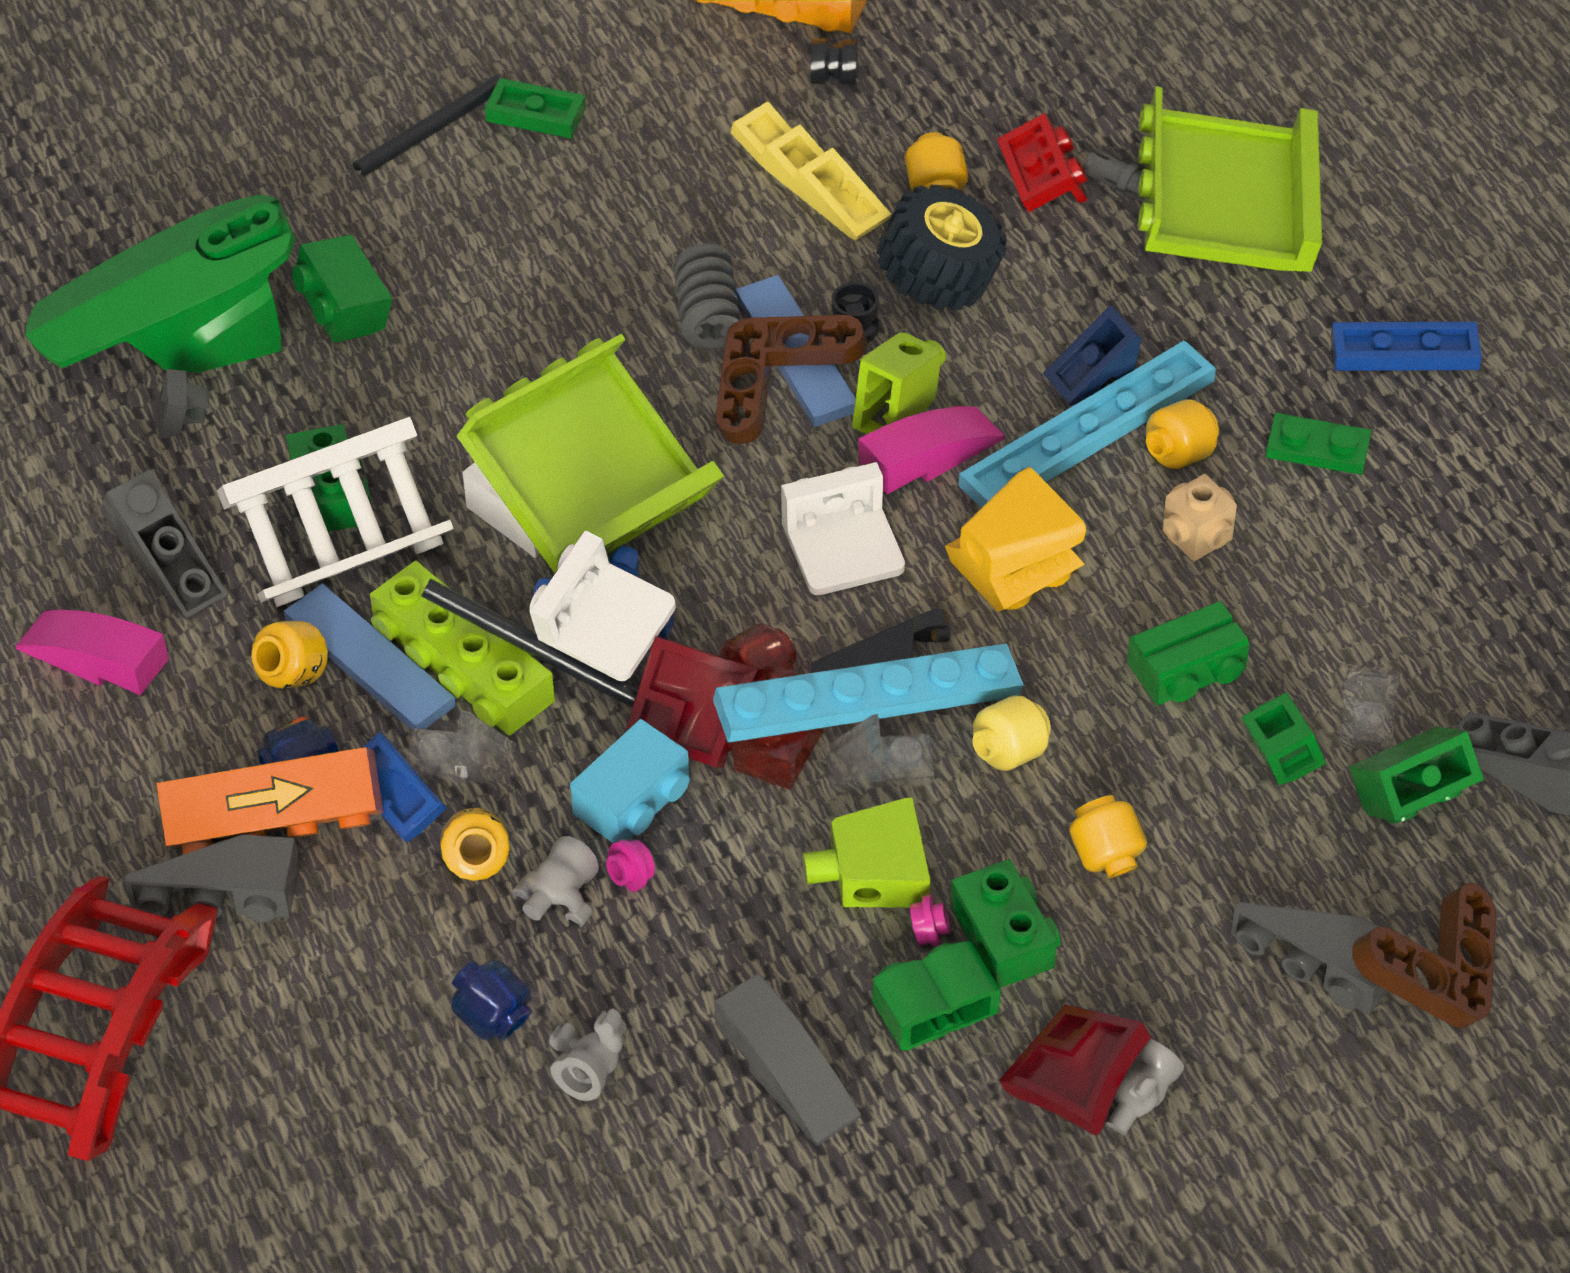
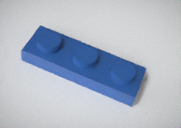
[1331,322,1482,371]

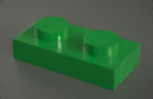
[485,78,586,139]
[1265,413,1372,475]

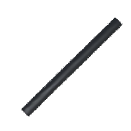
[421,578,639,708]

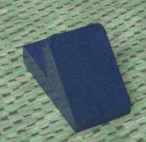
[1043,305,1142,406]

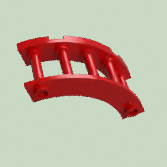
[0,876,218,1161]

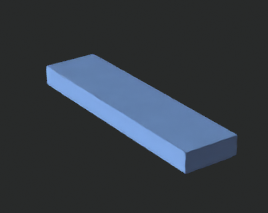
[735,275,856,427]
[284,583,456,735]

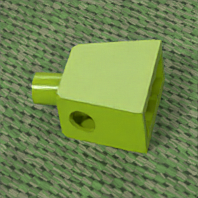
[852,332,946,435]
[802,797,930,908]

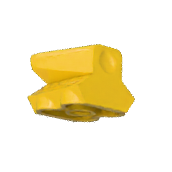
[945,467,1086,612]

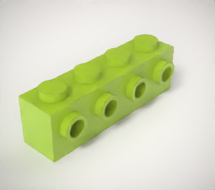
[370,560,555,736]

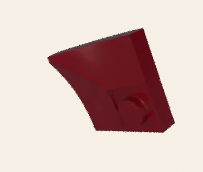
[625,636,763,768]
[999,1004,1151,1136]

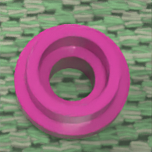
[606,840,655,892]
[910,894,951,948]

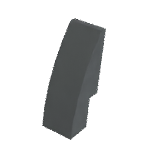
[714,972,861,1146]

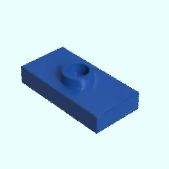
[362,731,447,842]

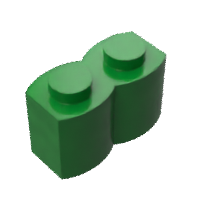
[872,941,1001,1051]

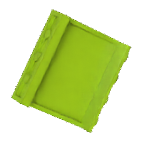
[1138,86,1322,272]
[456,334,724,574]

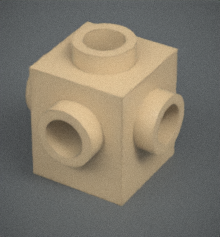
[1162,474,1237,562]

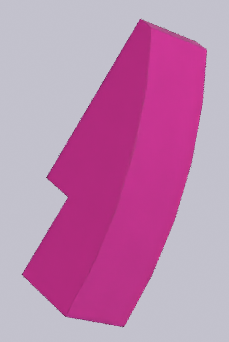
[858,406,1005,495]
[15,610,169,696]

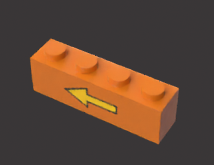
[156,747,384,855]

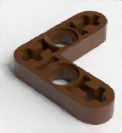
[715,315,867,444]
[1352,883,1496,1029]

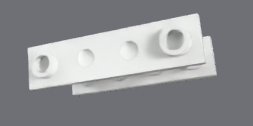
[217,417,454,607]

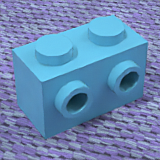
[570,719,690,843]

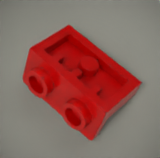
[997,113,1088,212]

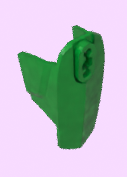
[25,194,296,373]

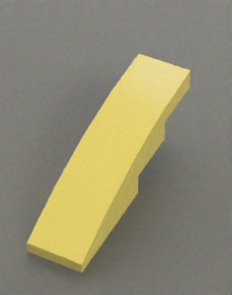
[730,102,891,241]

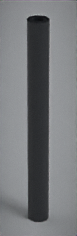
[353,75,500,177]

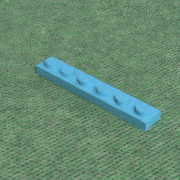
[959,340,1216,508]
[713,643,1024,743]

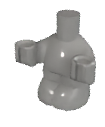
[512,836,599,927]
[549,1009,627,1101]
[1106,1039,1185,1135]

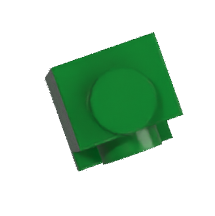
[1241,692,1327,785]

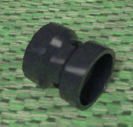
[811,38,858,85]
[832,282,879,343]

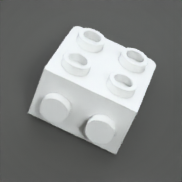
[781,462,905,595]
[529,530,676,681]

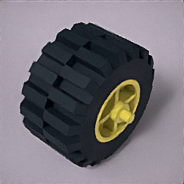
[876,185,1007,310]

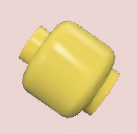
[972,695,1051,771]

